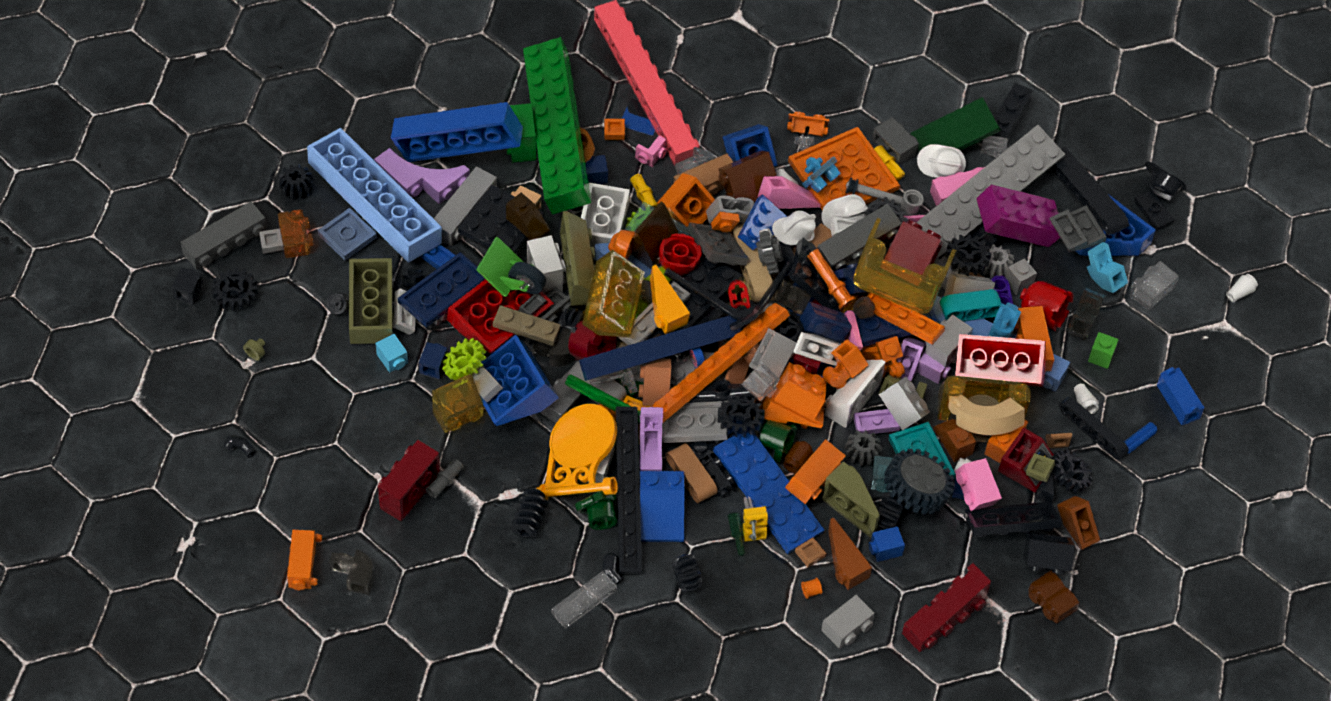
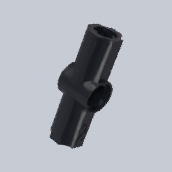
[690,380,757,403]

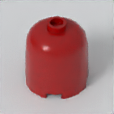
[1020,281,1074,331]

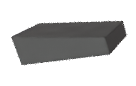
[518,294,546,315]

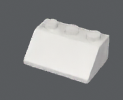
[824,360,885,428]

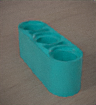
[940,289,1001,321]

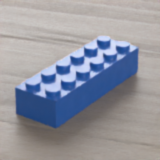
[391,102,523,162]

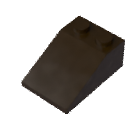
[632,201,678,269]

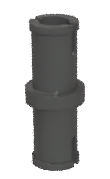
[426,459,464,498]

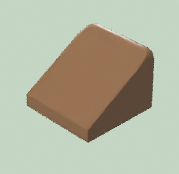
[1046,433,1073,448]

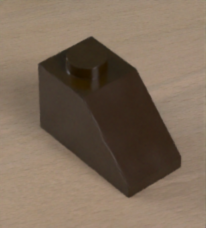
[506,192,550,240]

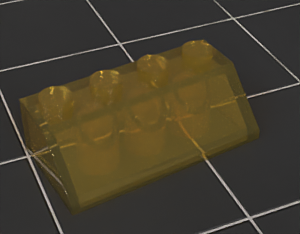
[582,250,645,337]

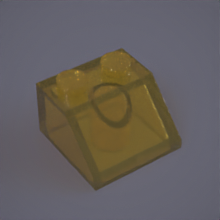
[432,374,483,433]

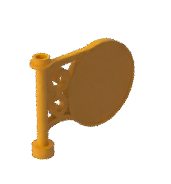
[536,404,618,501]

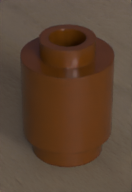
[783,441,813,474]

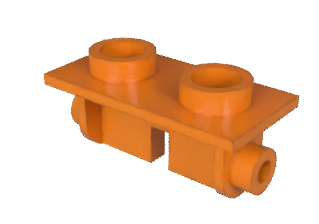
[787,112,829,137]

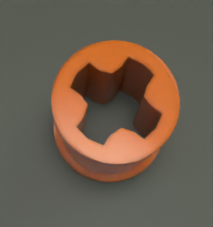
[801,577,822,599]

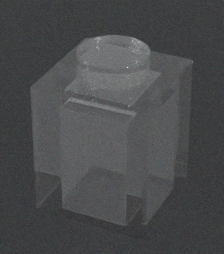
[742,362,781,402]

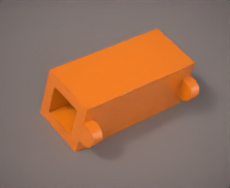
[287,530,322,590]

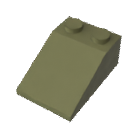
[822,462,880,538]

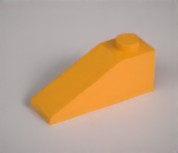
[650,265,690,334]

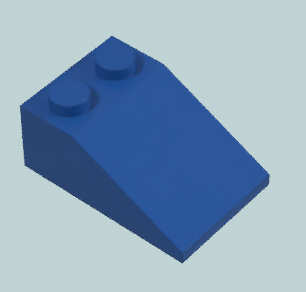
[639,471,684,542]

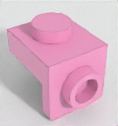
[635,135,667,167]

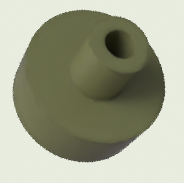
[243,338,266,361]

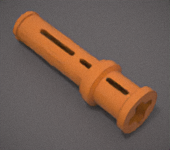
[807,249,856,310]

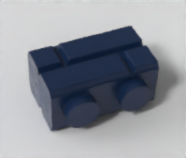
[800,302,851,343]

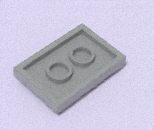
[662,401,729,443]

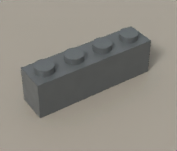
[181,201,267,270]
[817,203,902,271]

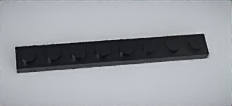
[615,406,642,575]

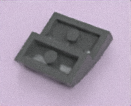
[1050,205,1106,252]

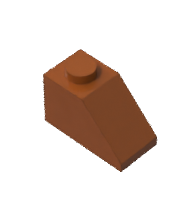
[933,419,976,462]
[1057,496,1100,549]

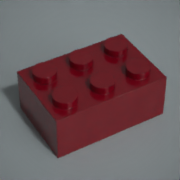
[378,440,440,522]

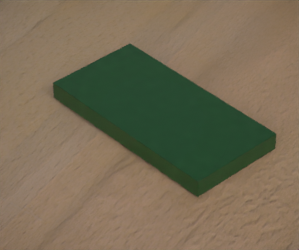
[910,97,1000,152]

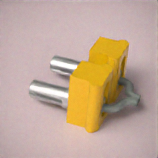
[742,496,768,542]

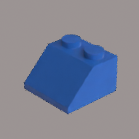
[722,124,777,166]

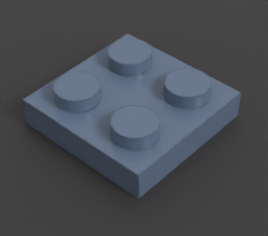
[318,208,377,260]

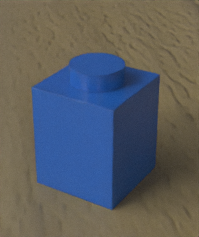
[869,526,905,562]

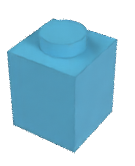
[376,334,408,373]

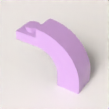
[639,407,663,478]

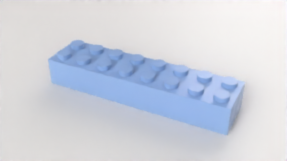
[307,128,442,263]

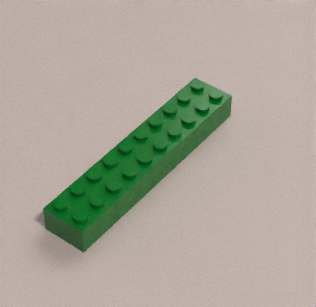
[523,37,591,214]

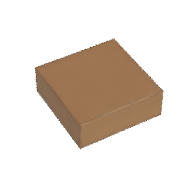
[795,537,826,568]

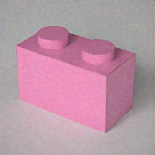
[955,458,1002,511]

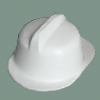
[917,145,966,178]
[821,194,868,230]
[772,210,816,246]

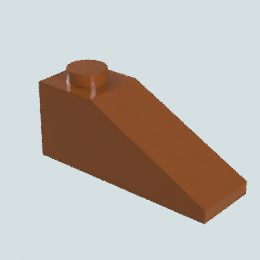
[828,517,872,590]

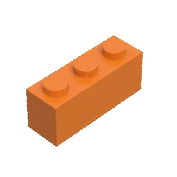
[1014,306,1054,372]
[785,439,846,504]

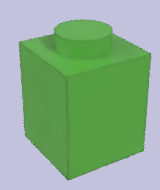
[1088,332,1119,369]

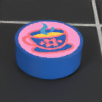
[689,347,705,368]

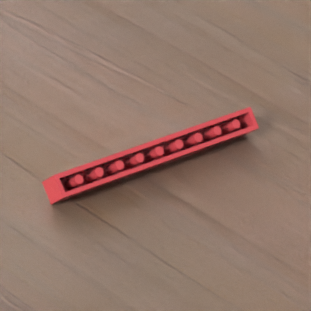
[594,0,700,167]

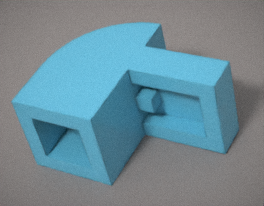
[1087,242,1128,293]

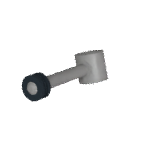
[846,177,924,216]

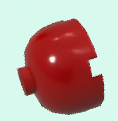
[659,234,701,276]

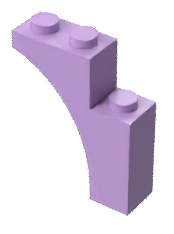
[374,148,470,204]

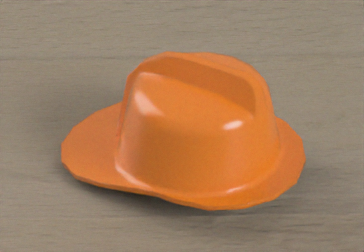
[608,230,635,265]

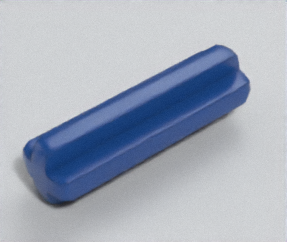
[1124,422,1157,453]

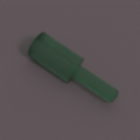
[727,512,745,556]

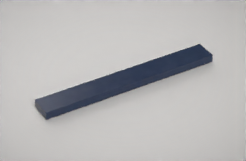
[579,316,742,381]

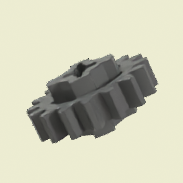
[756,228,783,275]

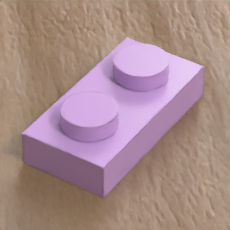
[853,409,900,434]

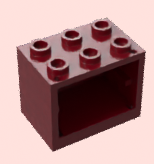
[880,220,944,287]

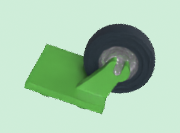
[476,237,546,297]

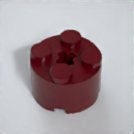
[568,319,617,361]

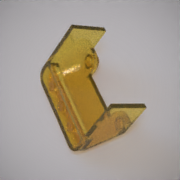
[853,218,956,314]

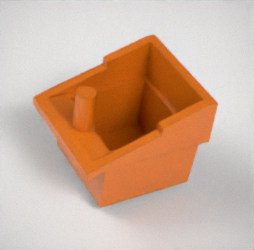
[762,362,827,429]

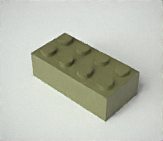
[349,258,393,344]

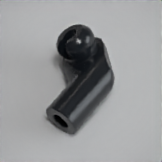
[602,553,623,585]

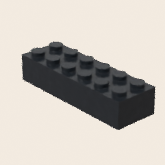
[647,257,742,359]

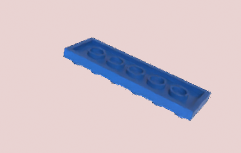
[713,433,824,555]

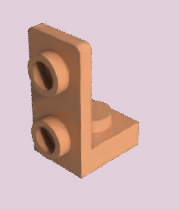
[725,343,759,384]

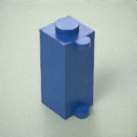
[1157,367,1204,426]

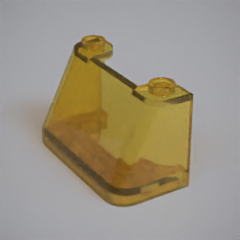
[937,376,1031,421]

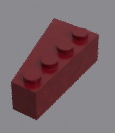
[902,563,991,652]

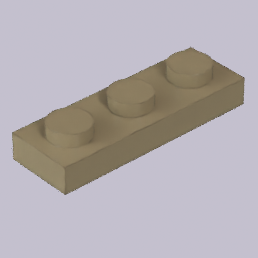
[493,305,561,346]

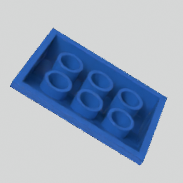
[475,335,559,426]

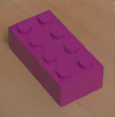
[976,184,1060,247]

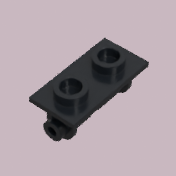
[700,453,737,498]

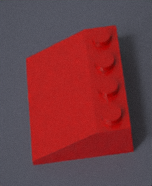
[446,277,554,354]

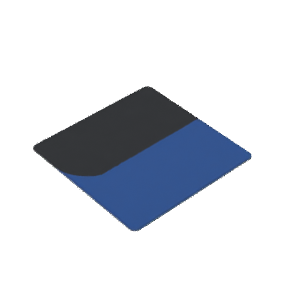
[622,99,655,136]

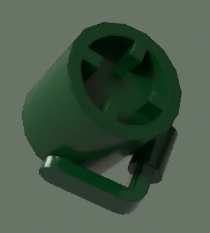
[760,420,797,463]
[575,491,617,530]

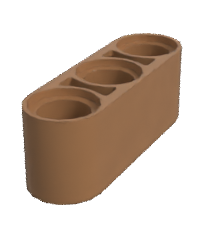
[666,443,718,503]

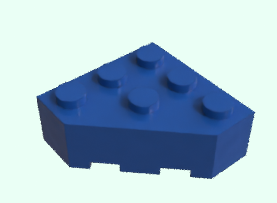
[1075,194,1156,256]

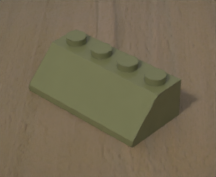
[560,211,601,306]

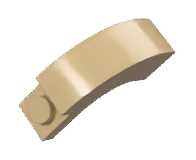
[948,390,1025,435]

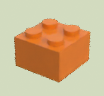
[657,173,715,233]

